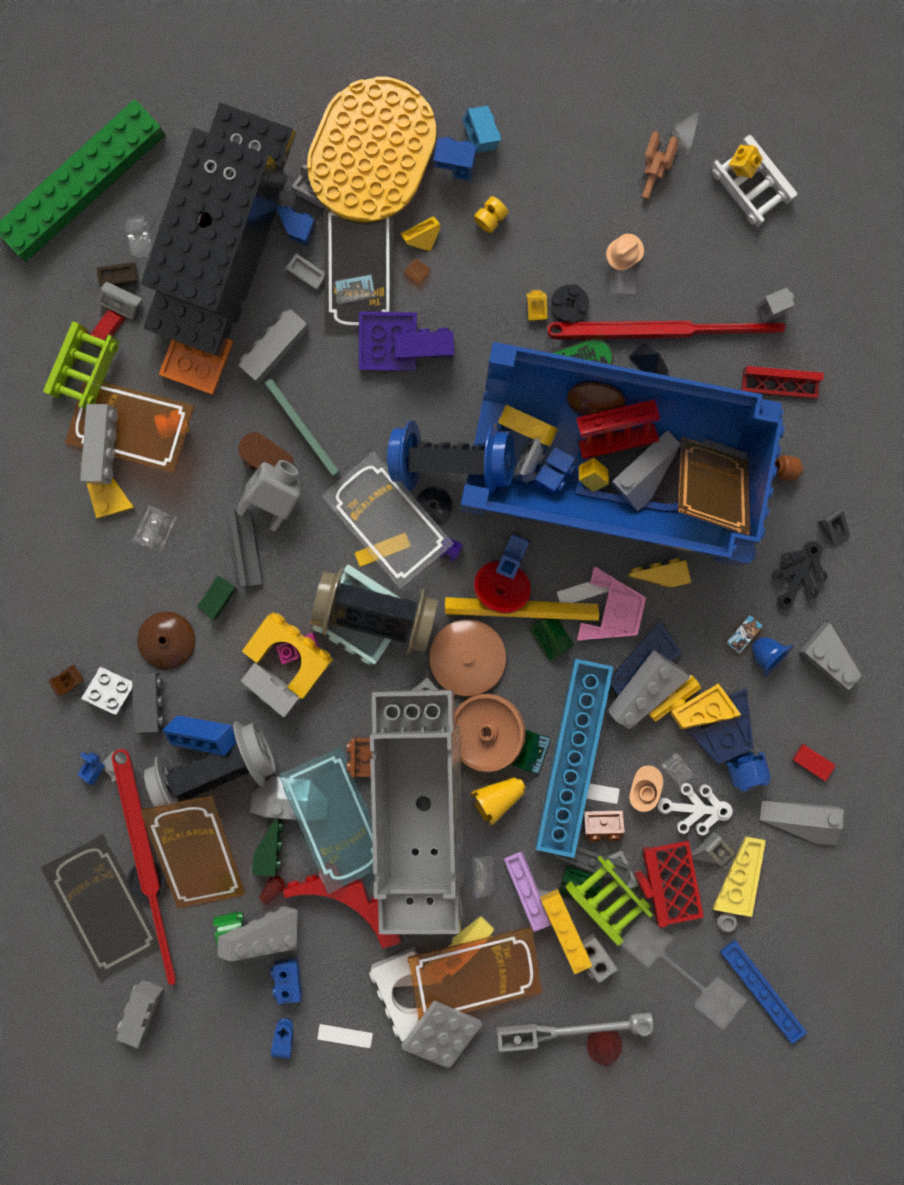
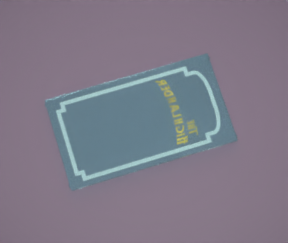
[278,747,373,894]

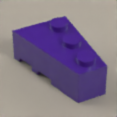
[395,328,454,359]

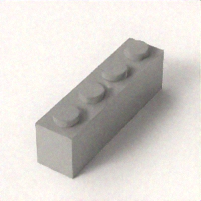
[238,309,309,384]
[80,404,118,485]

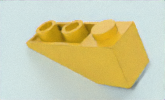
[627,558,691,588]

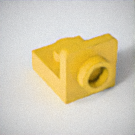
[526,290,548,321]

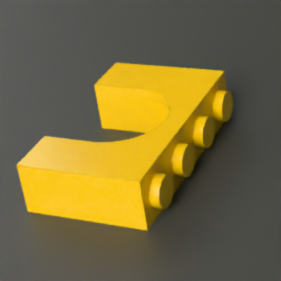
[242,612,334,699]

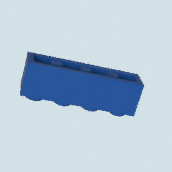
[162,715,237,756]

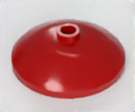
[474,561,531,614]

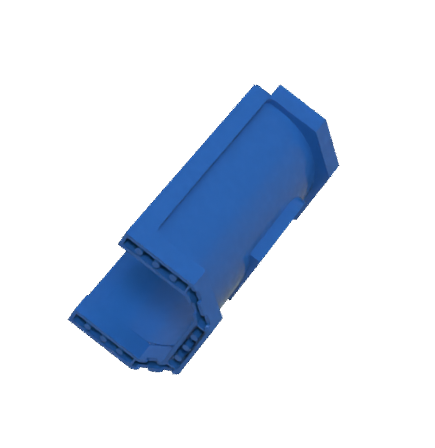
[460,342,785,566]

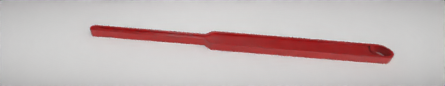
[547,321,786,340]
[111,749,176,985]

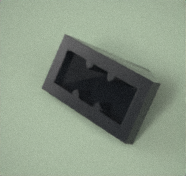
[629,343,669,375]

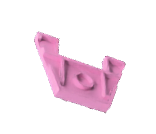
[577,567,646,640]

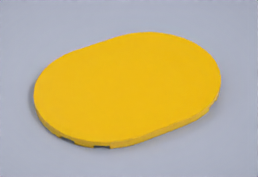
[307,77,436,222]

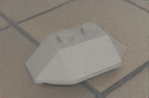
[250,776,328,821]

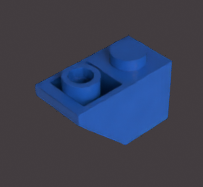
[277,206,316,246]

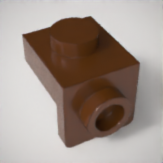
[48,665,84,697]

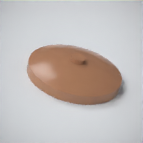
[429,620,506,696]
[455,694,525,772]

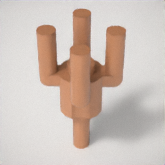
[642,131,679,199]

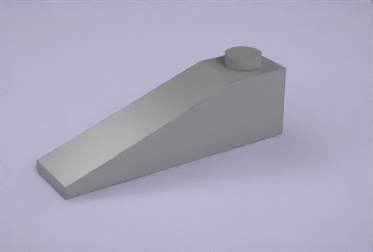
[611,430,681,512]

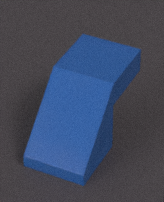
[496,533,530,579]

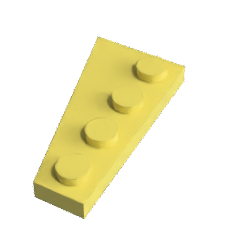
[713,836,766,917]

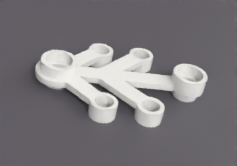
[657,783,733,835]

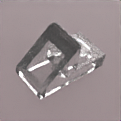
[125,216,151,258]

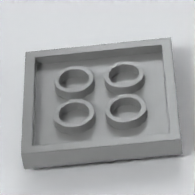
[401,1000,482,1069]

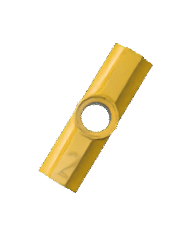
[648,675,701,722]

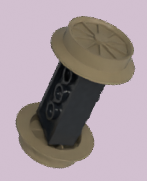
[310,567,438,657]

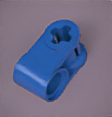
[271,1018,294,1059]

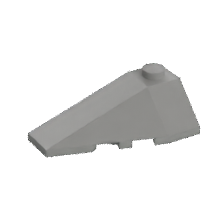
[759,801,844,845]

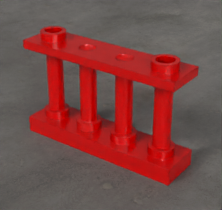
[576,399,660,459]

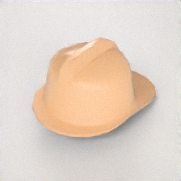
[606,234,644,271]
[629,765,663,812]

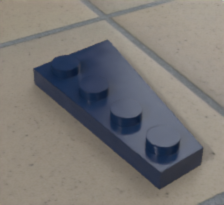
[610,621,682,696]

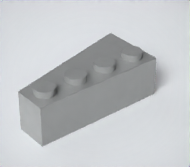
[218,906,298,962]

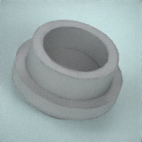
[717,912,737,932]

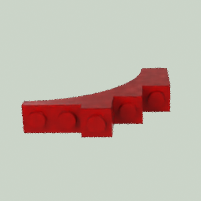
[283,861,402,949]

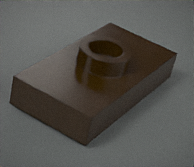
[97,262,138,288]

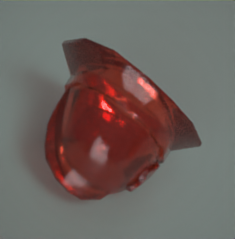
[587,1023,622,1066]

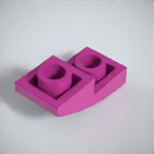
[275,633,320,664]

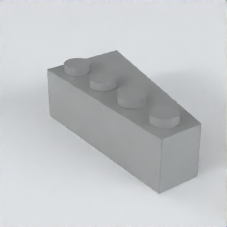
[607,650,690,729]

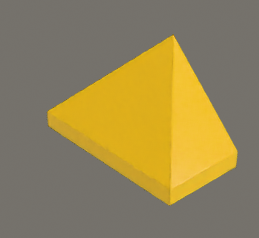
[400,216,441,251]

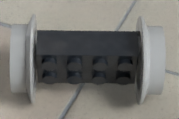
[144,721,276,821]

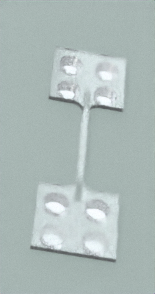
[620,914,747,1030]

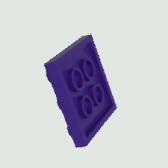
[359,311,417,371]

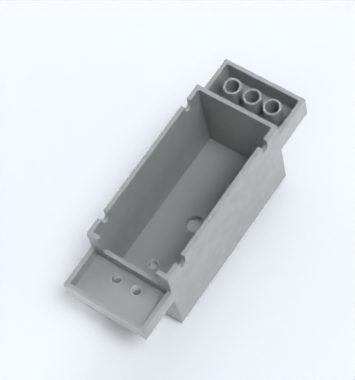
[370,690,464,934]

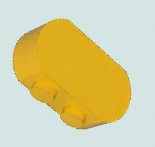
[498,405,559,447]

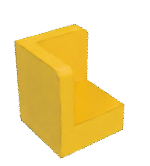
[579,458,609,492]

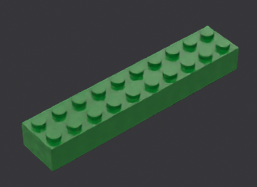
[0,99,165,262]

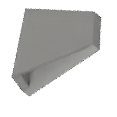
[691,832,735,867]

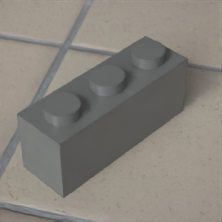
[132,673,165,733]

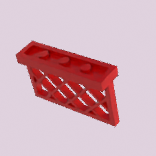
[642,840,704,928]

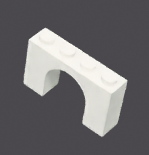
[369,947,438,1041]

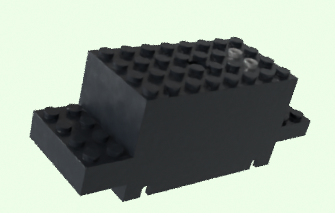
[141,102,296,358]

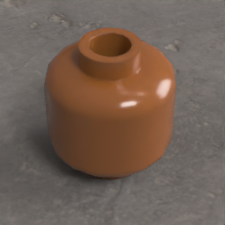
[775,455,803,481]

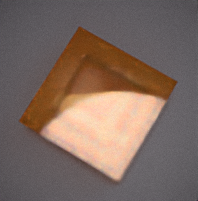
[404,257,430,285]

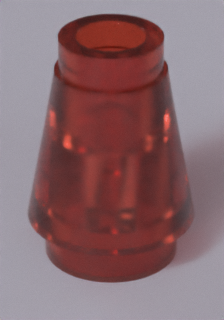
[259,875,286,904]

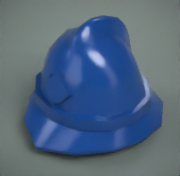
[752,637,794,677]

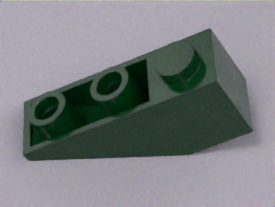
[252,818,284,876]

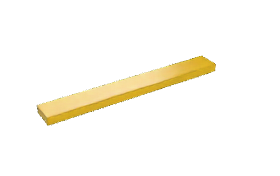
[445,597,599,621]

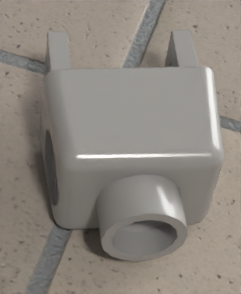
[237,460,300,532]

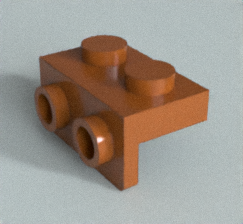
[347,737,372,778]

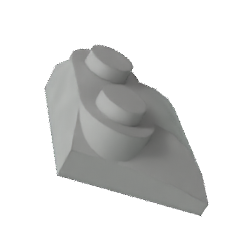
[512,438,545,484]

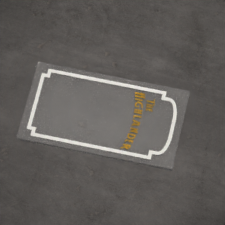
[321,451,454,589]

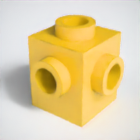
[728,145,763,178]

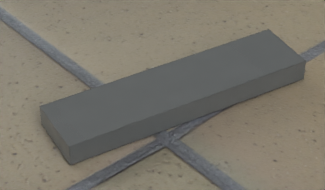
[553,845,632,884]

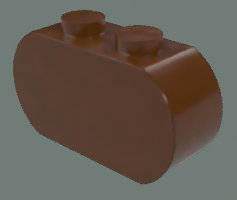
[238,432,294,470]

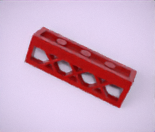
[741,366,824,399]

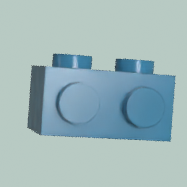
[462,106,501,153]

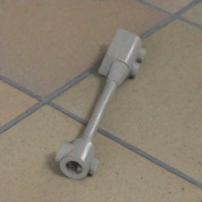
[497,1013,654,1052]

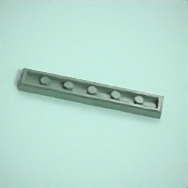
[265,379,340,478]

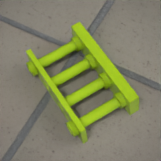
[43,321,120,410]
[565,856,653,946]

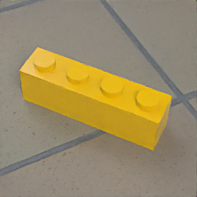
[540,889,592,974]

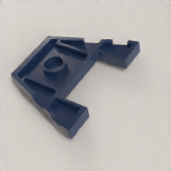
[686,689,754,764]

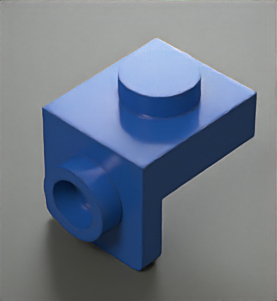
[77,752,105,785]

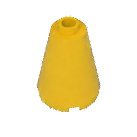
[470,777,526,826]

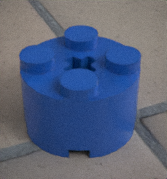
[726,752,771,791]

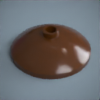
[567,382,626,417]
[137,612,195,669]

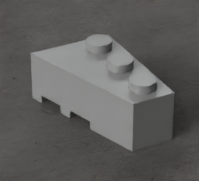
[241,662,301,717]

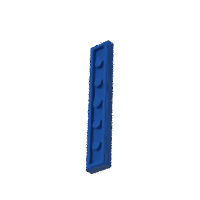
[720,939,807,1045]

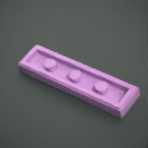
[504,851,552,932]

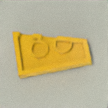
[81,463,135,519]
[670,683,741,730]

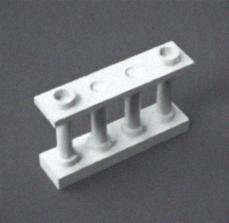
[711,135,797,228]

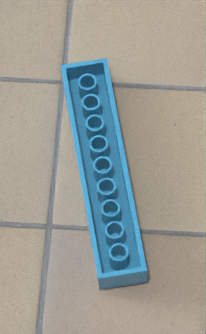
[535,658,613,858]

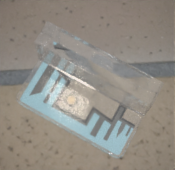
[334,274,376,304]

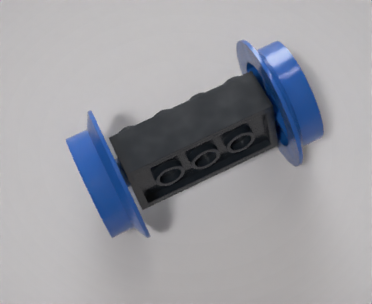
[387,420,515,495]

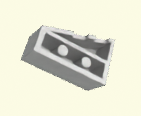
[799,623,862,690]
[116,980,164,1048]

